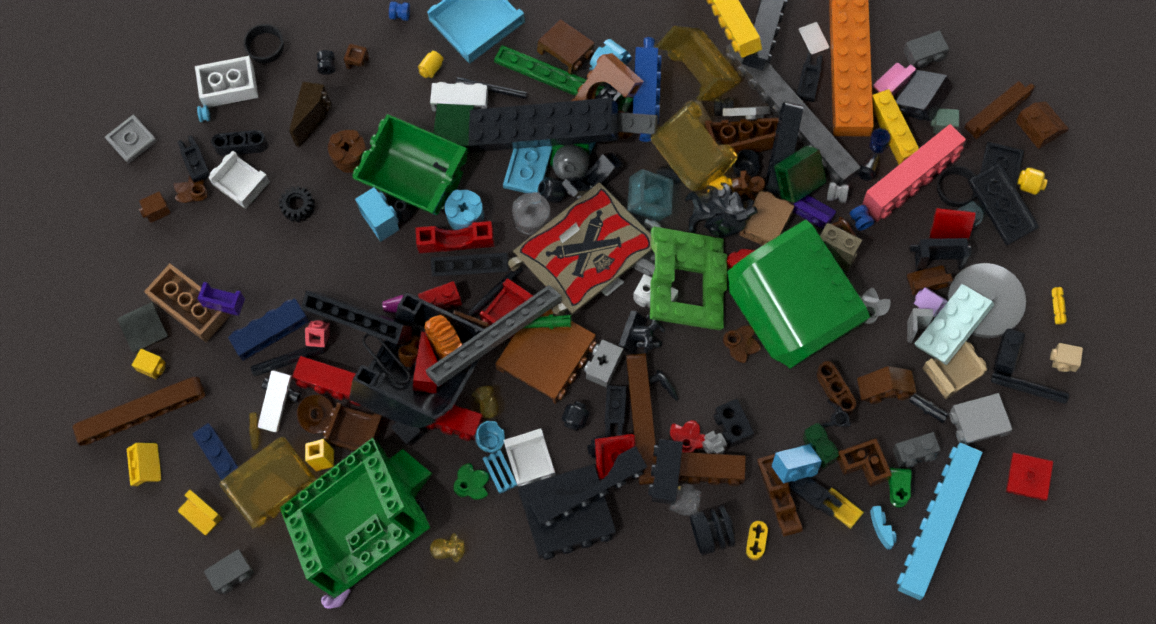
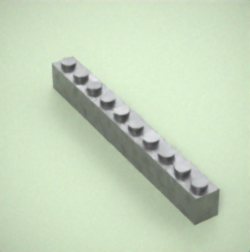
[725,44,861,186]

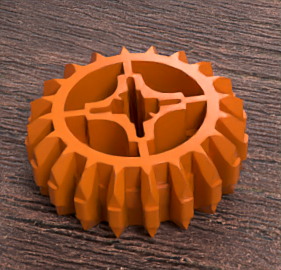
[425,315,462,360]

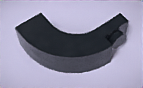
[562,153,624,199]

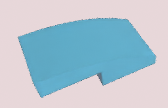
[870,506,896,550]

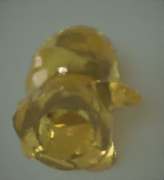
[472,386,499,419]
[430,533,465,562]

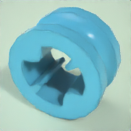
[197,105,210,123]

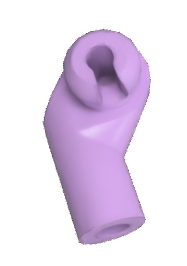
[321,589,351,609]

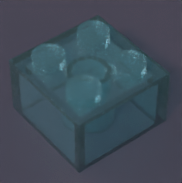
[627,169,673,221]

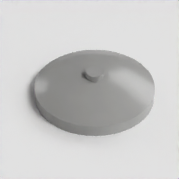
[947,263,1026,338]

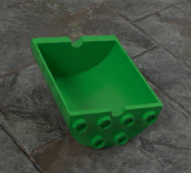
[353,114,467,215]

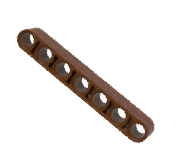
[626,353,657,485]
[72,377,206,446]

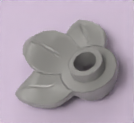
[859,288,891,324]

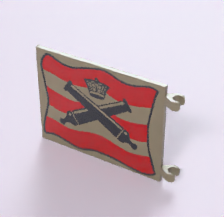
[508,182,652,316]

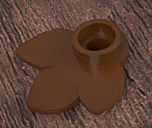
[173,175,208,203]
[723,326,761,363]

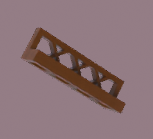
[964,81,1035,140]

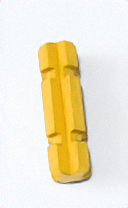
[1052,287,1067,325]

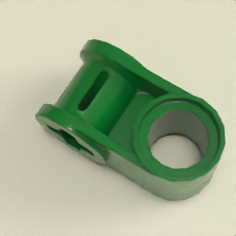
[888,468,911,508]

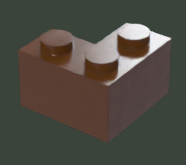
[857,366,916,404]
[837,438,892,487]

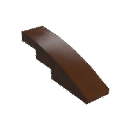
[757,454,803,537]

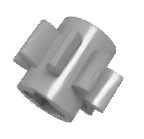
[702,431,727,454]

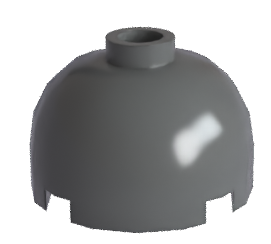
[553,144,590,181]

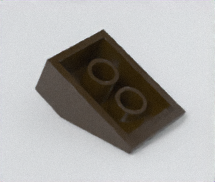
[289,81,332,147]

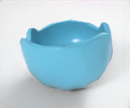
[475,421,505,453]

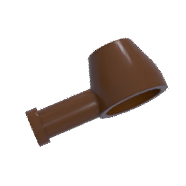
[398,335,420,367]

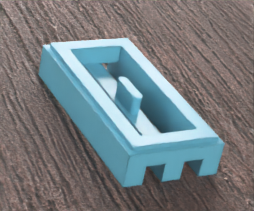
[483,450,517,494]

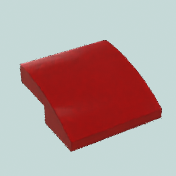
[929,208,975,241]

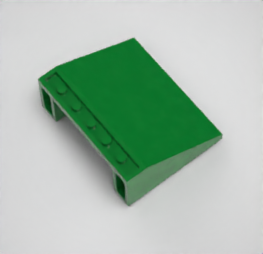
[280,438,430,598]

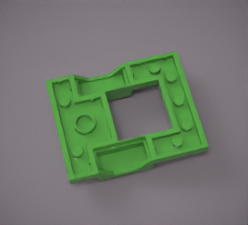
[650,226,727,330]

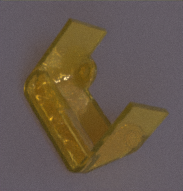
[655,26,741,101]

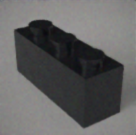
[648,439,683,505]

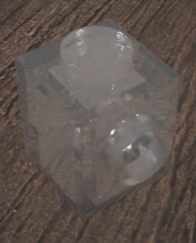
[669,484,701,515]

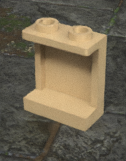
[923,341,987,399]

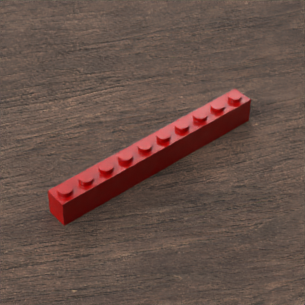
[292,356,484,441]

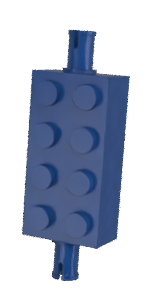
[633,37,661,142]

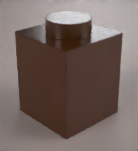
[139,191,171,223]

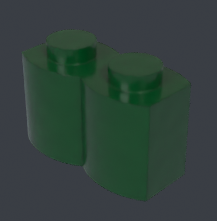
[803,423,839,469]

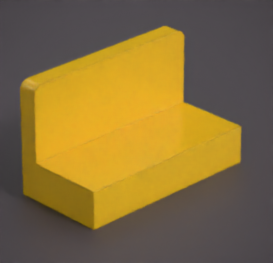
[127,442,161,486]
[178,490,223,536]

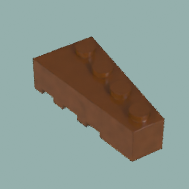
[705,118,779,163]

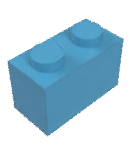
[772,444,822,483]

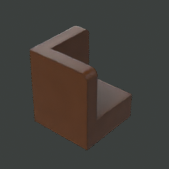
[344,44,369,69]

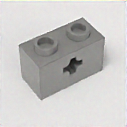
[584,340,623,388]

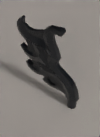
[685,183,758,233]

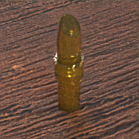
[249,413,259,450]

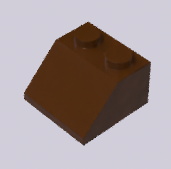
[1016,101,1069,149]

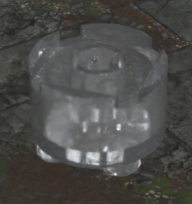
[512,192,551,236]

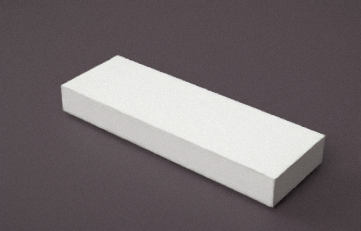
[258,370,292,432]

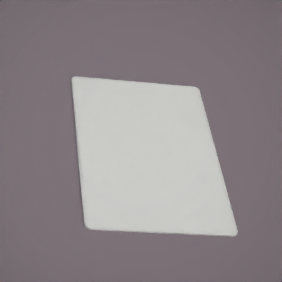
[798,22,829,54]

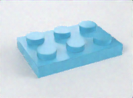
[503,146,552,196]

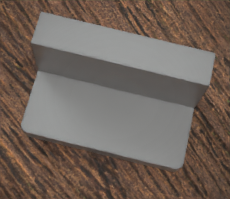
[907,308,933,343]

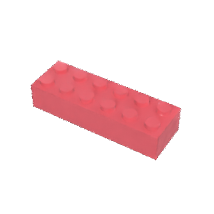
[862,124,966,222]

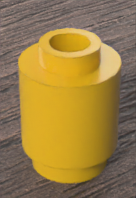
[418,51,444,78]

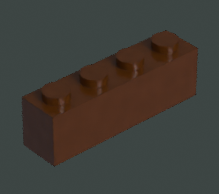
[678,452,745,486]

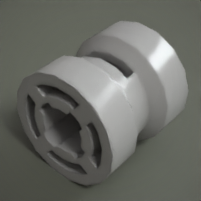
[827,182,849,203]

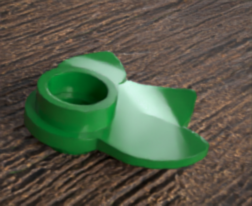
[453,463,489,500]

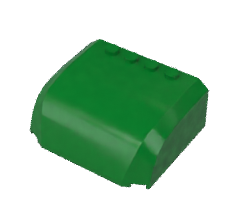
[727,220,870,369]

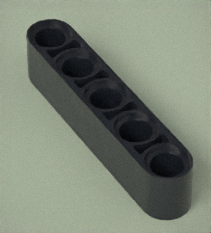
[764,101,803,195]

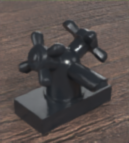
[618,311,666,354]

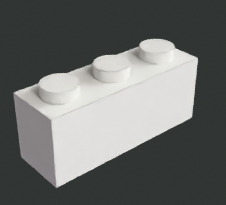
[430,82,488,111]

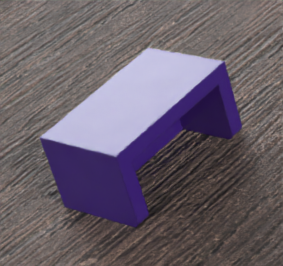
[197,282,245,316]

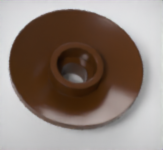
[297,395,333,434]

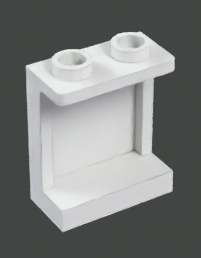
[209,151,270,209]
[503,428,556,487]

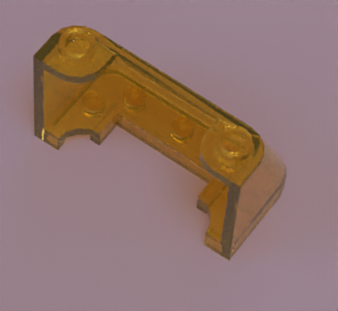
[651,101,738,191]
[219,437,317,528]

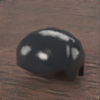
[732,149,761,178]

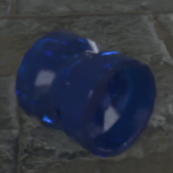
[869,128,890,153]

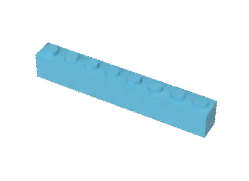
[897,443,982,600]

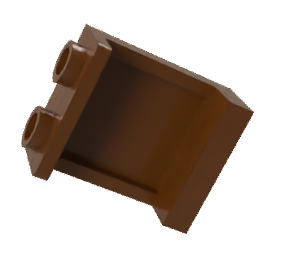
[537,19,595,75]
[323,403,384,451]

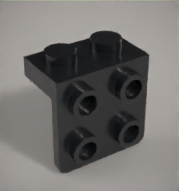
[704,199,754,238]

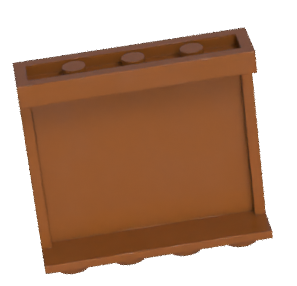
[496,309,597,404]

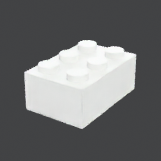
[195,56,258,108]

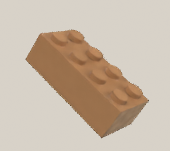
[144,263,231,343]

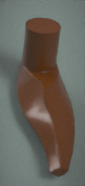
[831,217,860,247]

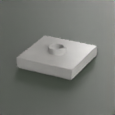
[105,114,157,164]

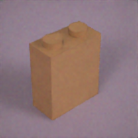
[740,191,794,246]

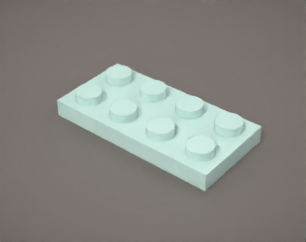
[915,284,994,365]

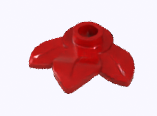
[670,420,705,453]

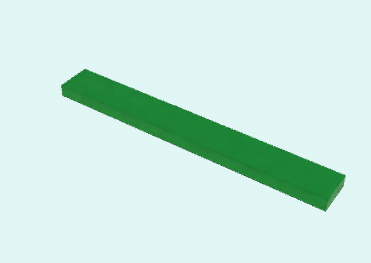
[494,45,633,112]

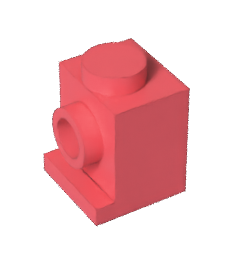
[305,320,330,348]

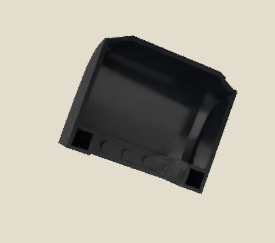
[349,292,485,428]

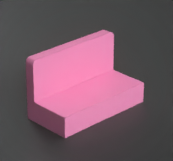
[873,63,916,96]

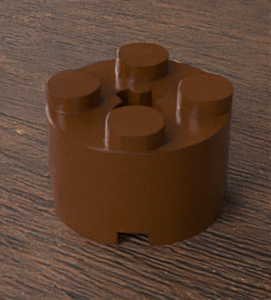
[328,130,367,173]

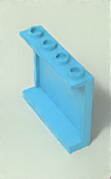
[427,0,525,64]

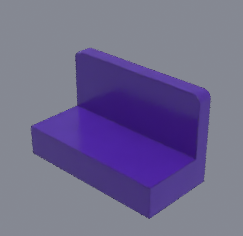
[793,195,836,230]

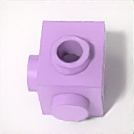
[914,288,948,317]

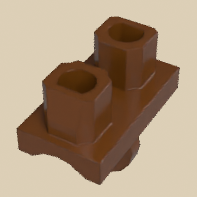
[732,170,765,201]

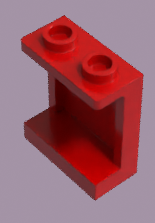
[480,278,533,340]

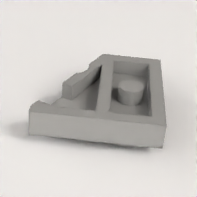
[723,106,770,119]

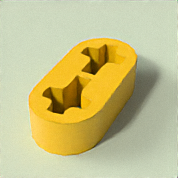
[746,521,768,560]

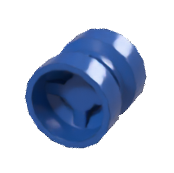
[389,1,410,21]
[849,205,875,231]

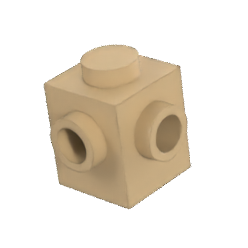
[1050,343,1083,372]

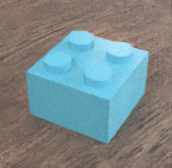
[355,187,399,242]

